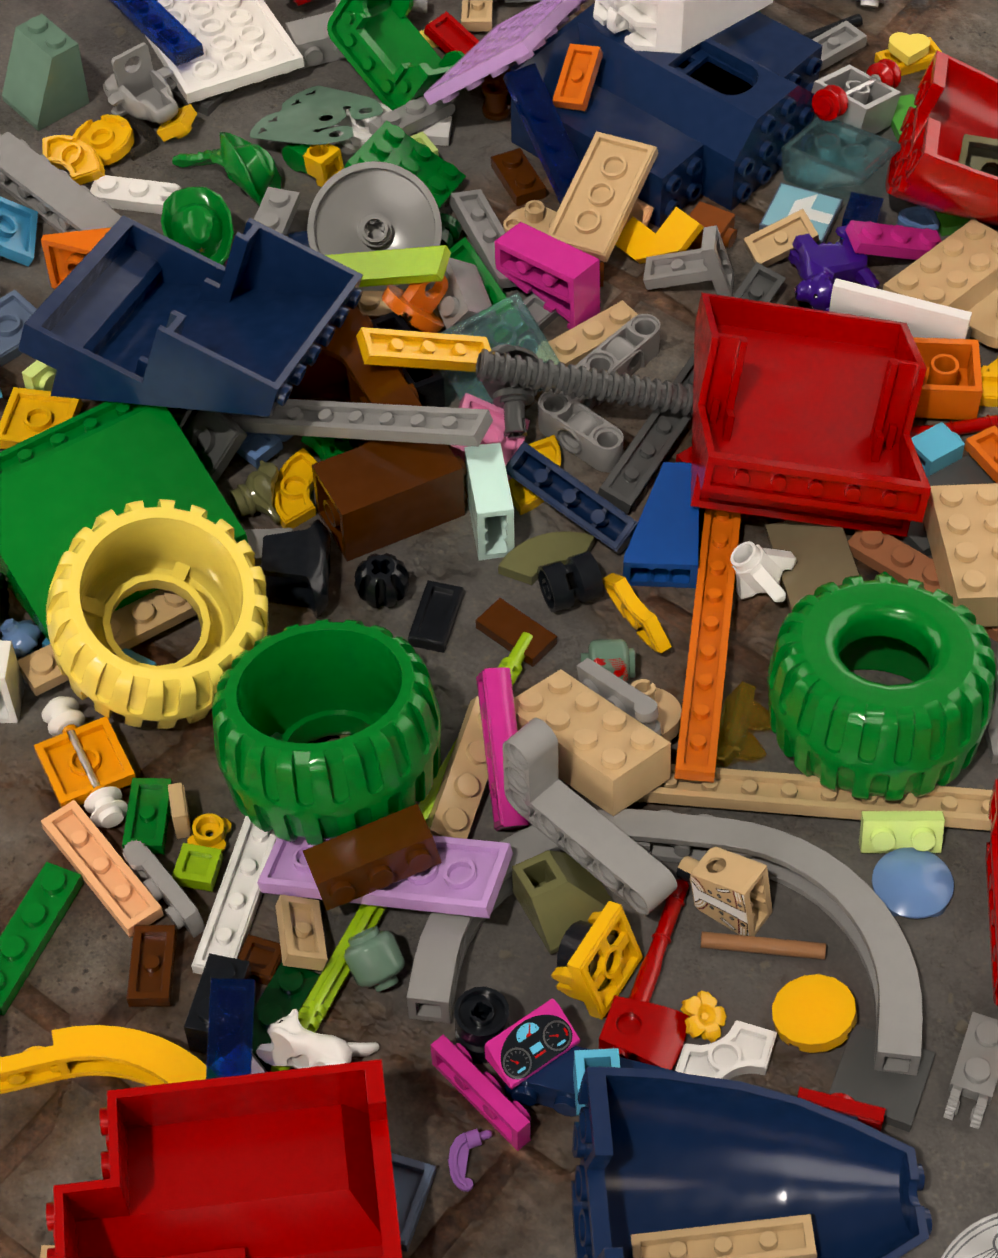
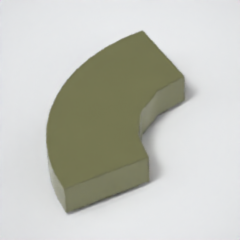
[498,531,595,585]

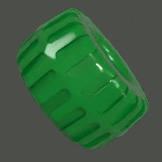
[767,574,996,801]
[212,619,441,845]

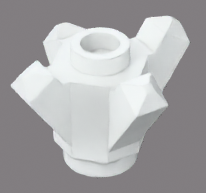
[730,541,797,602]

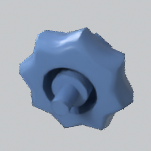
[0,618,42,658]

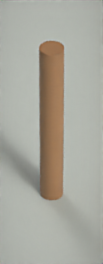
[700,931,826,960]

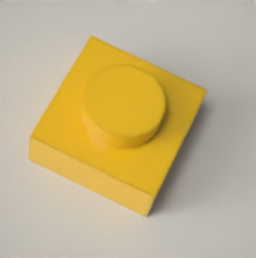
[157,104,198,142]

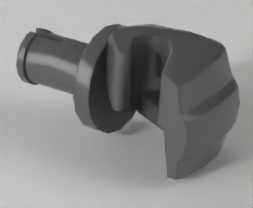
[482,344,538,438]

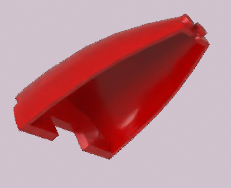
[885,50,998,226]

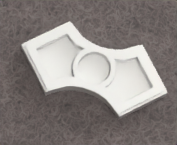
[675,1020,777,1080]

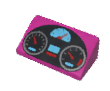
[485,998,580,1090]

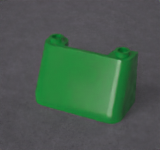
[327,0,465,110]

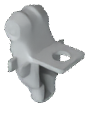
[103,42,178,123]

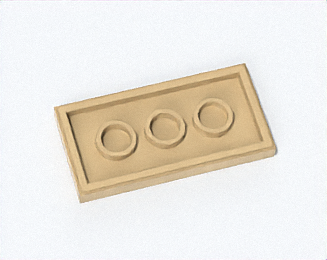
[547,131,659,262]

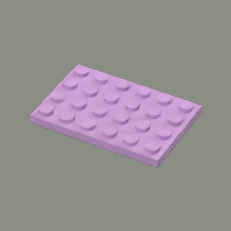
[423,0,588,105]

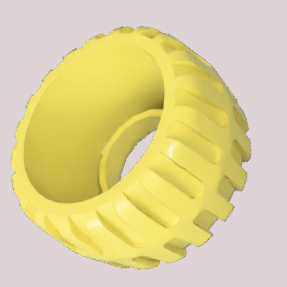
[46,499,269,729]

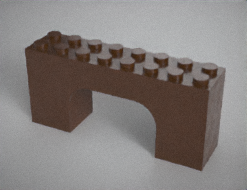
[288,304,468,562]

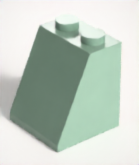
[2,13,90,131]

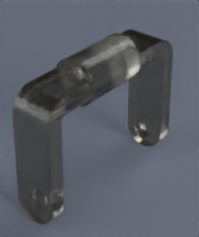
[122,114,159,161]

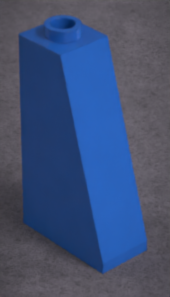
[623,462,699,588]

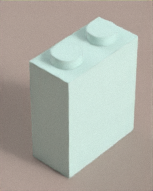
[464,443,515,560]

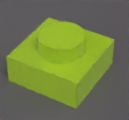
[172,843,223,892]

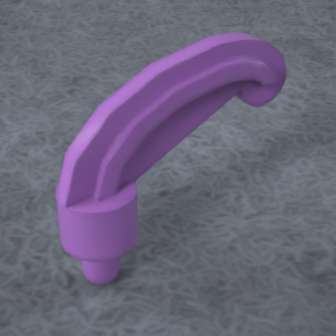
[448,1128,492,1192]

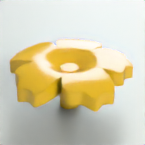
[680,990,727,1043]

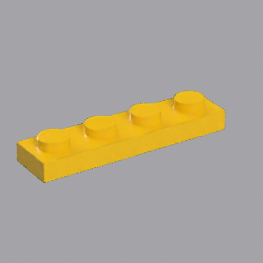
[356,327,491,372]

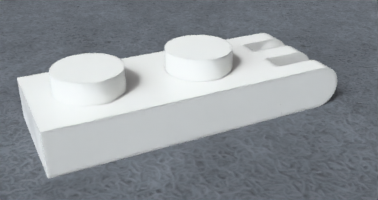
[90,175,181,214]

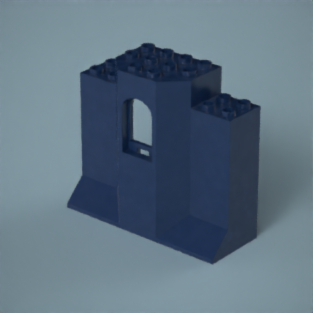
[510,3,823,228]

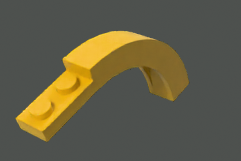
[0,1025,218,1094]

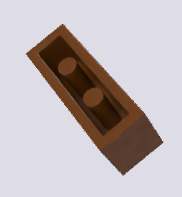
[303,804,442,911]

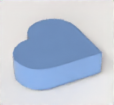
[897,206,940,232]

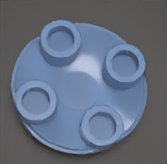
[872,847,954,919]

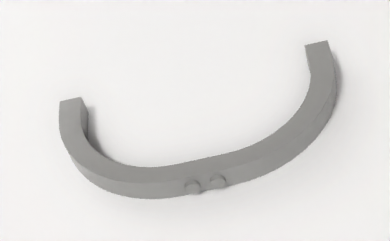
[407,809,923,1076]

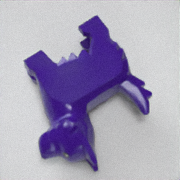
[788,225,880,311]

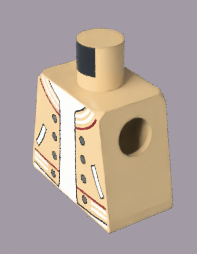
[676,846,773,936]

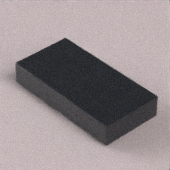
[408,580,464,653]

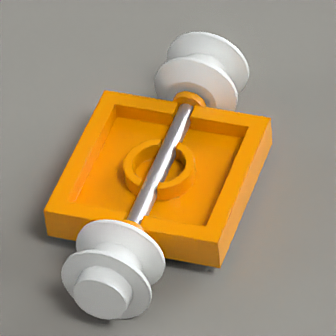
[34,696,136,828]

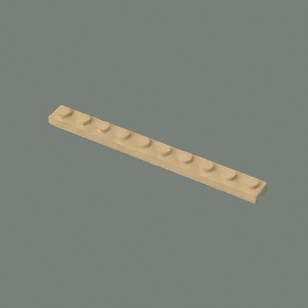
[636,764,992,831]

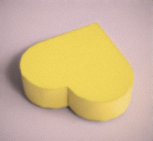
[888,32,930,66]

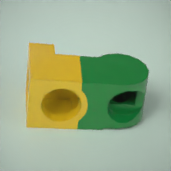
[282,143,344,187]

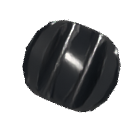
[354,553,409,608]

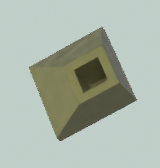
[512,850,613,955]

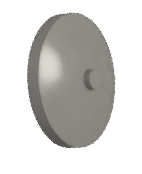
[307,161,442,291]

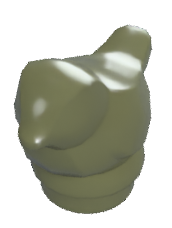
[230,460,281,524]

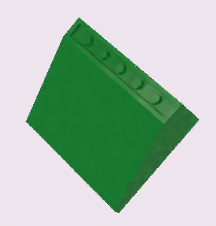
[0,401,248,642]

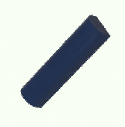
[505,441,638,554]

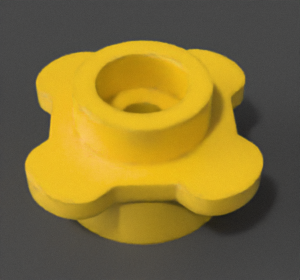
[187,813,232,852]

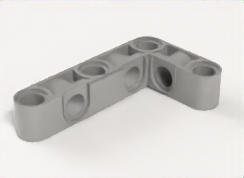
[538,314,661,473]

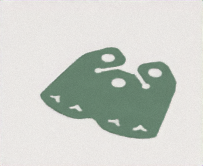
[250,86,383,145]

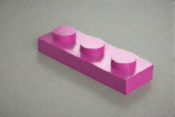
[845,220,942,260]
[430,1034,531,1151]

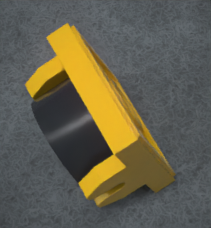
[551,901,643,1020]

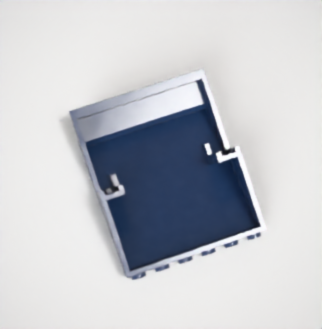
[18,215,363,417]

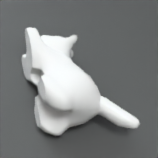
[256,1009,379,1069]

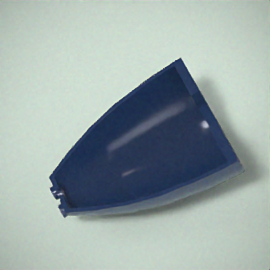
[571,1066,932,1258]

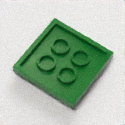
[343,120,466,210]

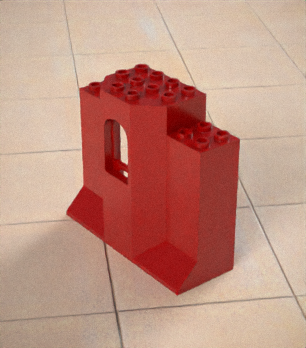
[46,1059,402,1258]

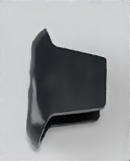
[261,519,331,618]

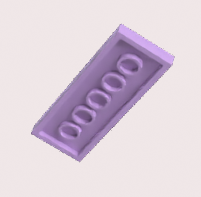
[257,835,513,919]

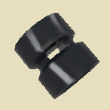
[537,551,604,612]
[454,987,510,1064]

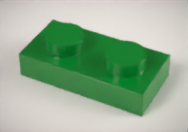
[122,778,173,854]

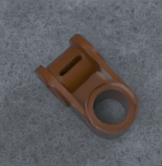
[482,66,511,120]

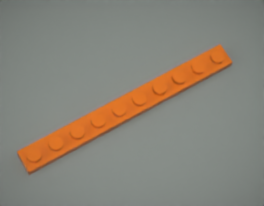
[674,508,741,783]

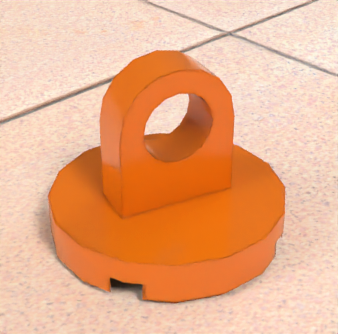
[382,276,449,333]

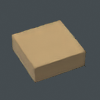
[168,783,192,839]

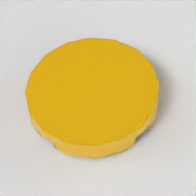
[73,114,134,166]
[772,974,857,1053]

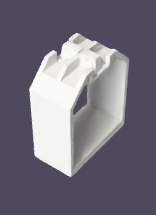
[593,0,773,53]

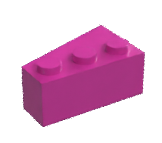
[494,222,600,330]

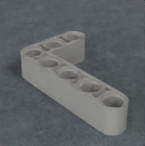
[502,718,678,916]

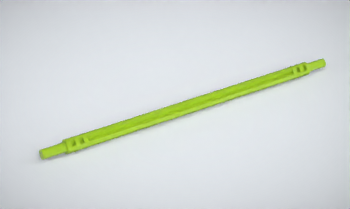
[271,632,533,1072]

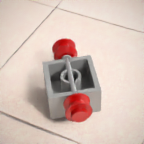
[812,59,901,144]

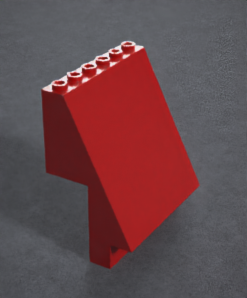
[691,292,931,537]

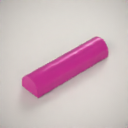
[476,667,529,831]

